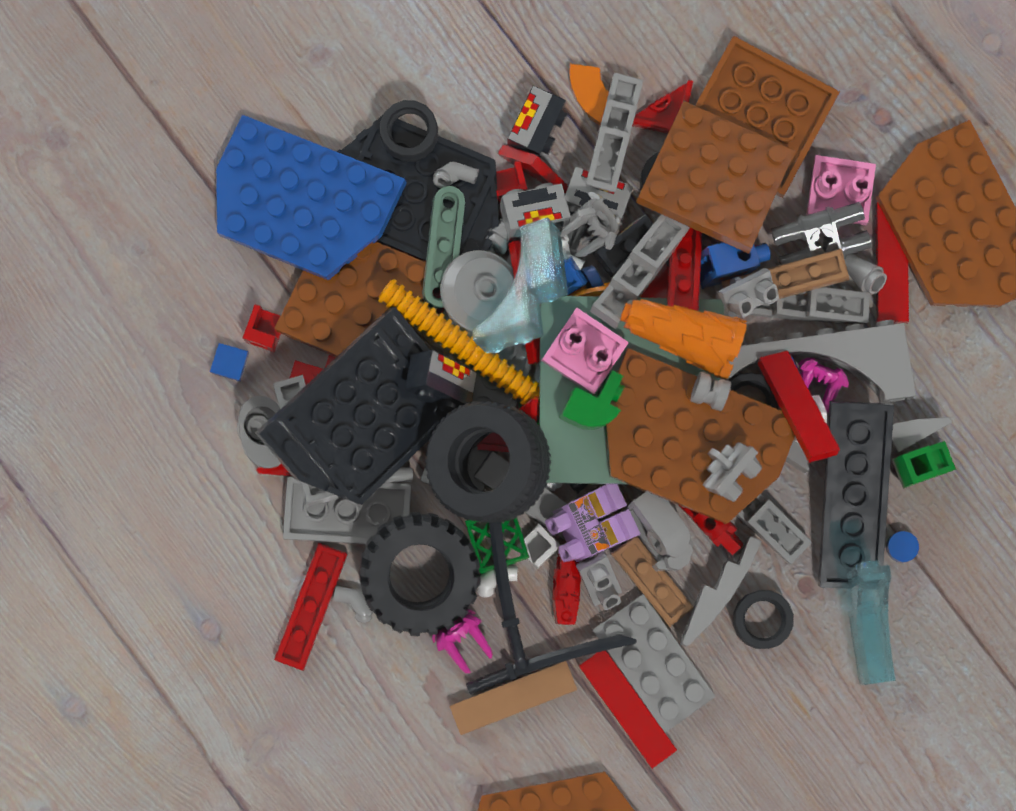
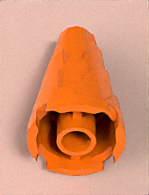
[620,299,747,380]

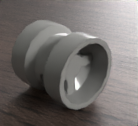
[690,372,731,411]

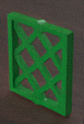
[465,518,530,574]

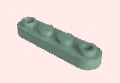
[422,186,465,309]

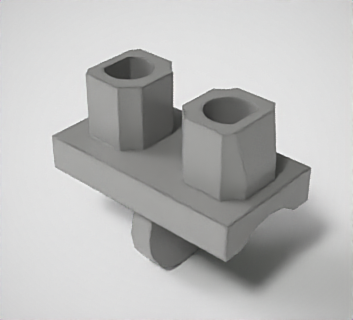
[718,268,779,318]
[703,442,762,501]
[576,551,622,610]

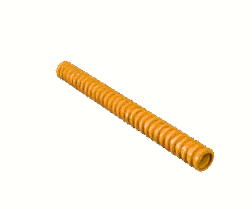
[378,279,539,417]

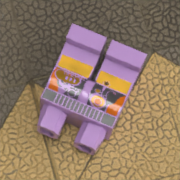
[545,484,640,562]

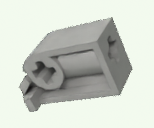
[622,492,694,572]

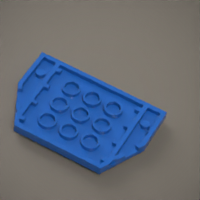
[216,115,407,280]

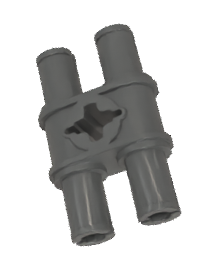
[771,202,872,265]

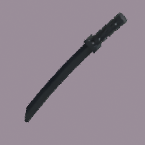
[489,522,528,670]
[466,635,637,695]

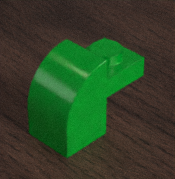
[559,370,625,430]
[892,441,956,489]

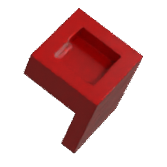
[496,161,527,204]
[242,304,281,353]

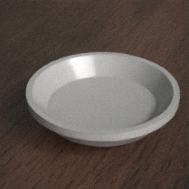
[440,250,519,334]

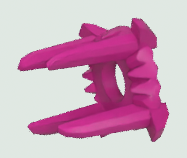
[798,357,849,413]
[432,609,493,674]

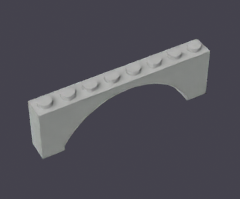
[727,320,916,403]

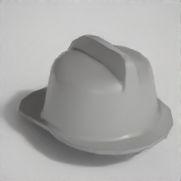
[237,396,281,468]

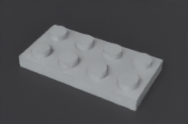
[283,477,412,544]
[592,594,716,733]

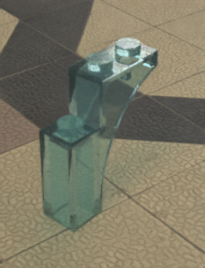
[472,217,568,354]
[847,560,896,685]

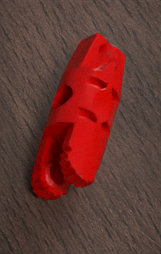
[678,505,744,555]
[552,552,581,625]

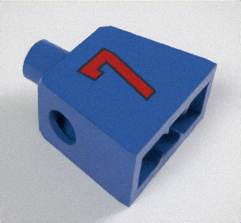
[700,242,771,289]

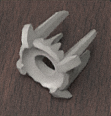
[559,192,623,257]

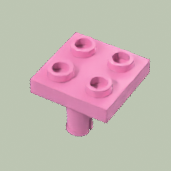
[806,155,876,225]
[541,308,629,395]

